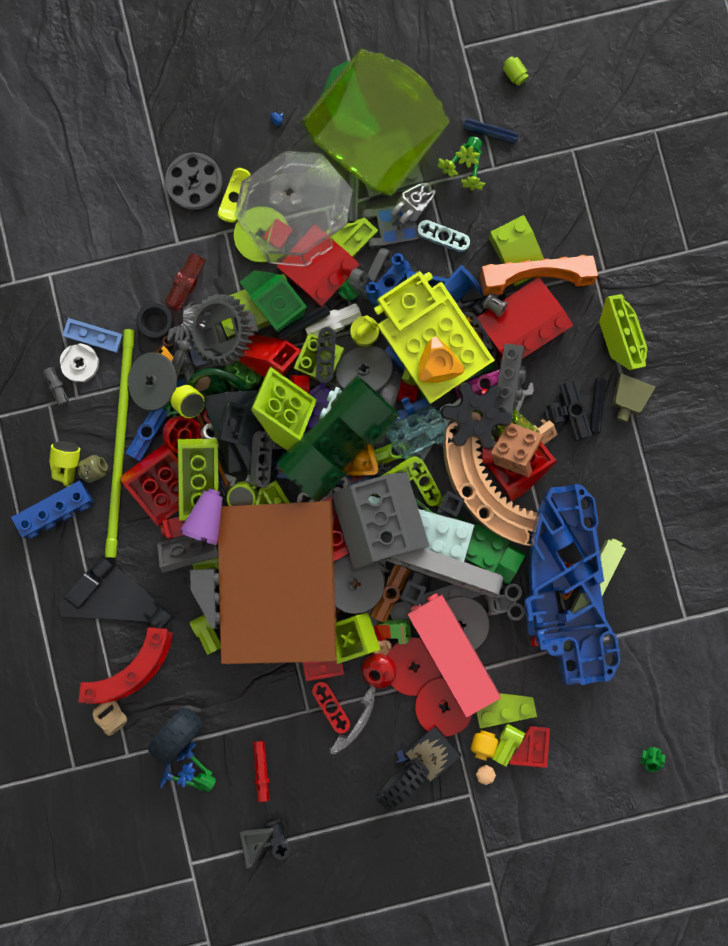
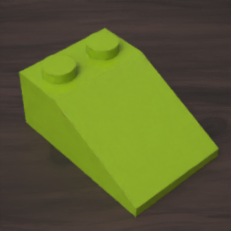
[488,215,544,287]

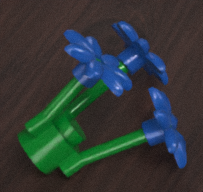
[160,742,216,792]

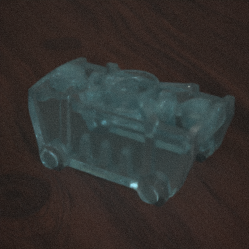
[385,403,446,460]

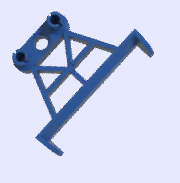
[366,253,483,372]

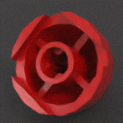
[162,415,202,453]

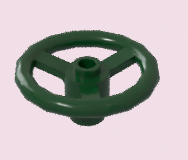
[188,368,247,410]

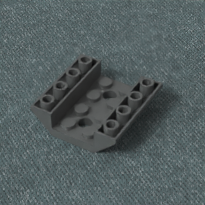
[332,472,430,570]

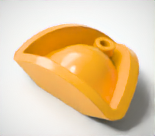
[418,337,464,383]
[344,443,378,476]

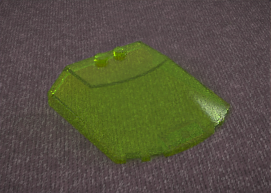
[301,49,450,196]

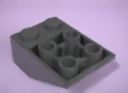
[190,569,220,629]

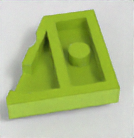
[326,218,378,257]

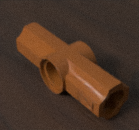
[370,564,411,623]

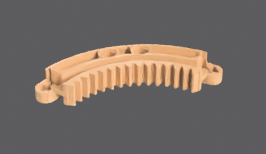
[443,423,538,546]

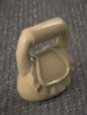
[92,701,127,736]

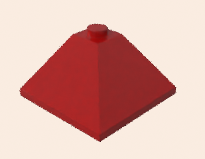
[477,421,557,501]

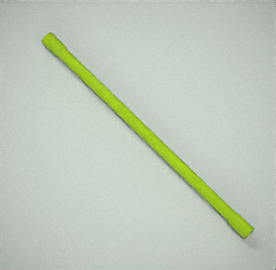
[105,329,135,558]

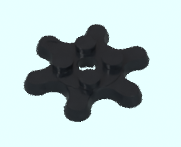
[440,382,513,450]

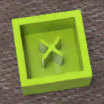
[336,613,380,664]

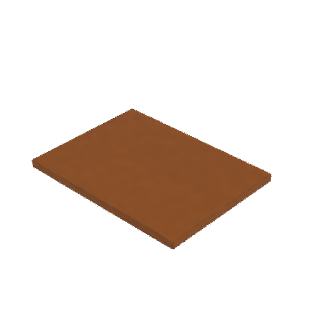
[218,501,337,664]

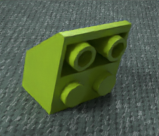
[294,334,344,387]

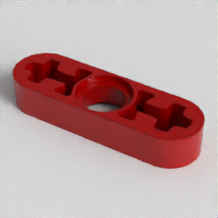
[312,682,350,733]

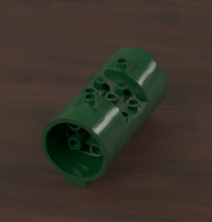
[277,375,400,502]

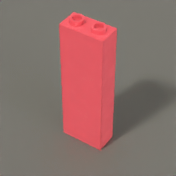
[408,593,501,717]

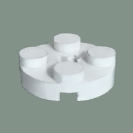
[60,344,99,382]

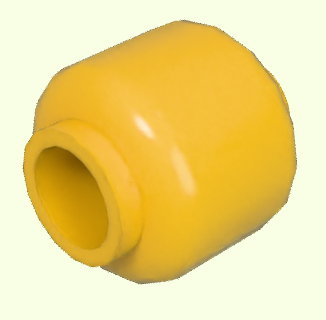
[470,730,498,761]

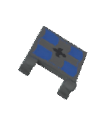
[362,206,419,249]

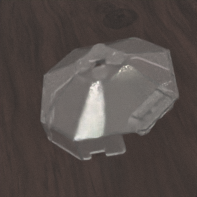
[235,151,353,266]

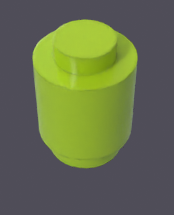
[502,56,529,86]

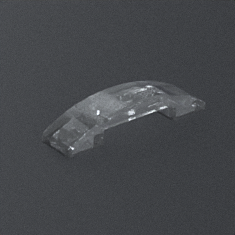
[329,685,375,754]

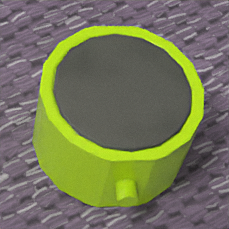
[227,481,258,506]

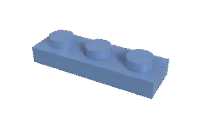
[62,318,123,353]

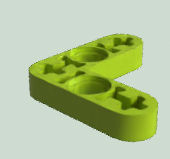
[380,456,441,506]

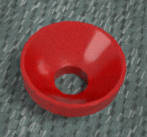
[361,653,396,689]

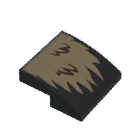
[404,725,462,783]

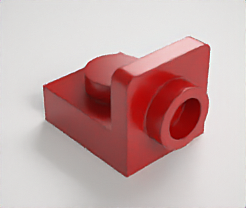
[160,517,185,539]

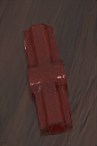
[164,253,206,311]

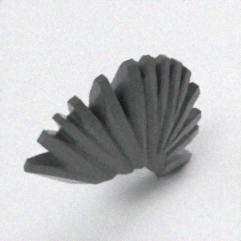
[167,302,206,343]

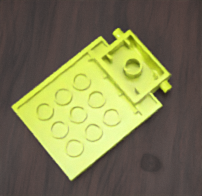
[374,271,494,404]

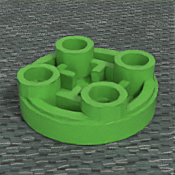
[224,361,262,390]

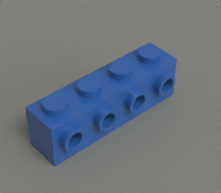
[11,480,94,540]

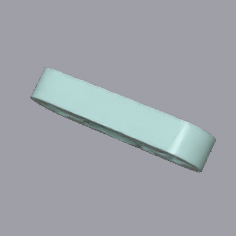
[418,220,470,252]

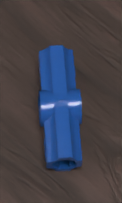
[126,408,169,461]

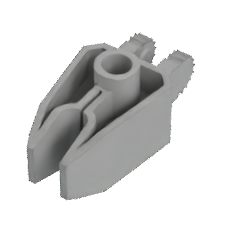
[391,183,436,223]

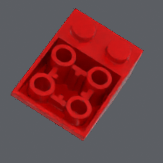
[239,334,301,378]

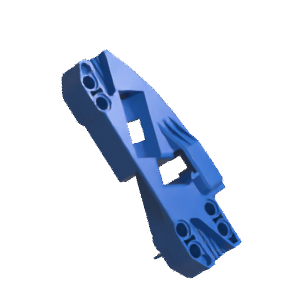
[524,484,620,685]

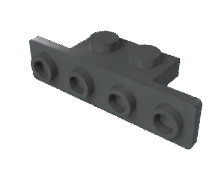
[495,343,527,415]

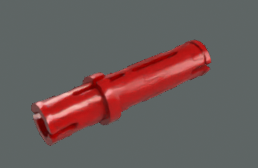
[252,741,270,802]

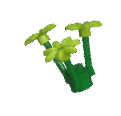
[438,137,485,191]

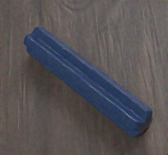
[463,118,518,144]

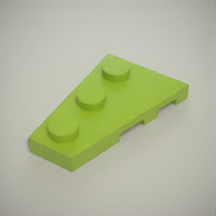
[476,693,537,728]

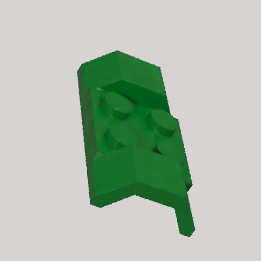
[456,515,526,585]

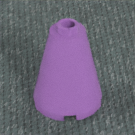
[179,488,223,545]

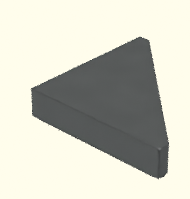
[240,828,274,869]

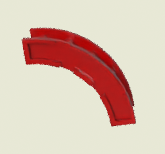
[79,628,174,704]

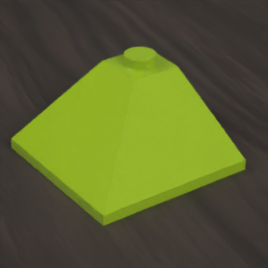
[251,367,317,451]

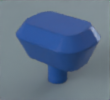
[270,112,284,126]

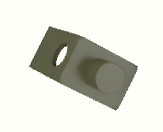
[612,373,655,422]

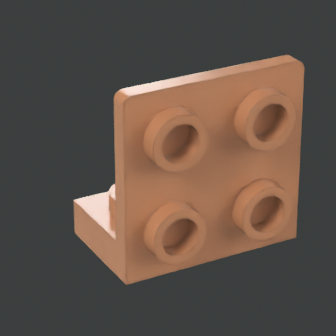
[491,423,543,477]

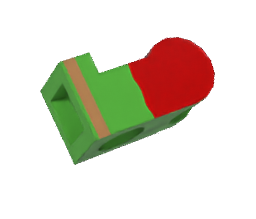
[373,620,412,644]

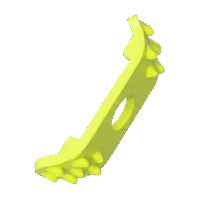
[218,168,251,222]

